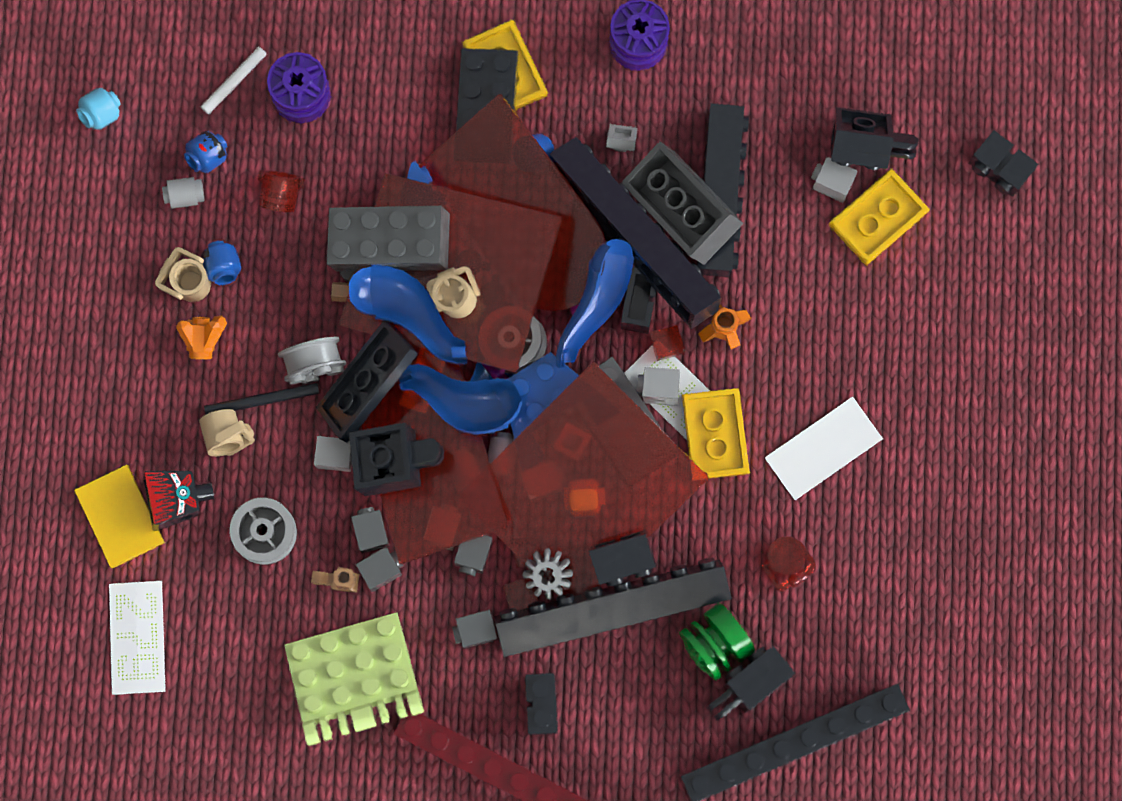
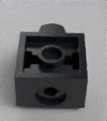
[830,107,919,170]
[349,422,444,496]
[706,645,796,721]

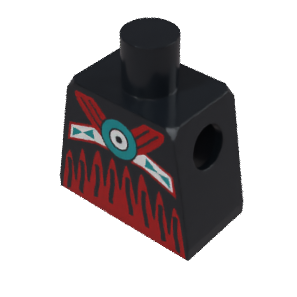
[143,471,214,531]

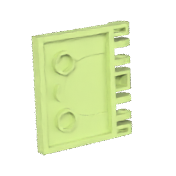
[284,612,424,746]

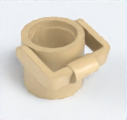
[155,247,211,302]
[427,266,481,318]
[199,409,255,457]

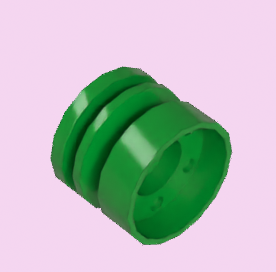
[679,602,756,681]

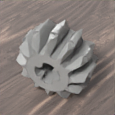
[523,548,573,599]

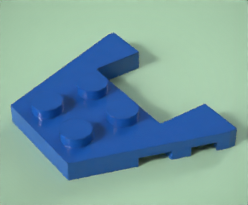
[507,352,620,472]

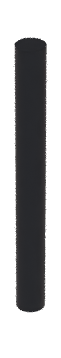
[204,383,320,414]

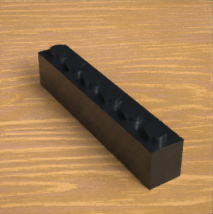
[697,103,749,278]

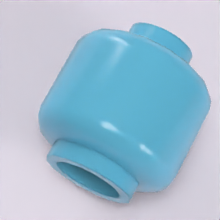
[76,88,120,130]

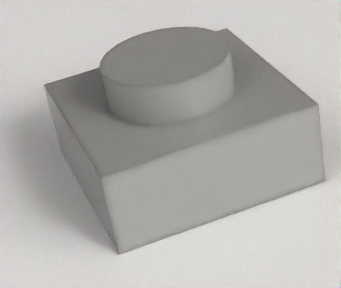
[606,124,638,152]

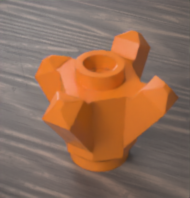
[698,304,751,349]
[176,316,227,359]

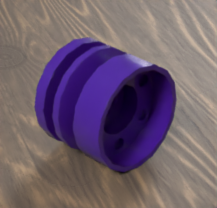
[609,0,670,71]
[267,52,331,123]

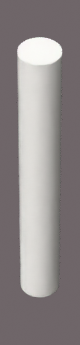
[201,47,267,114]

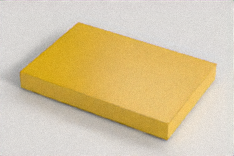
[462,20,548,110]
[828,169,930,266]
[681,388,750,481]
[74,465,165,569]

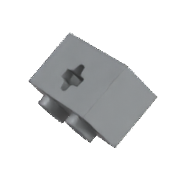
[637,367,680,405]

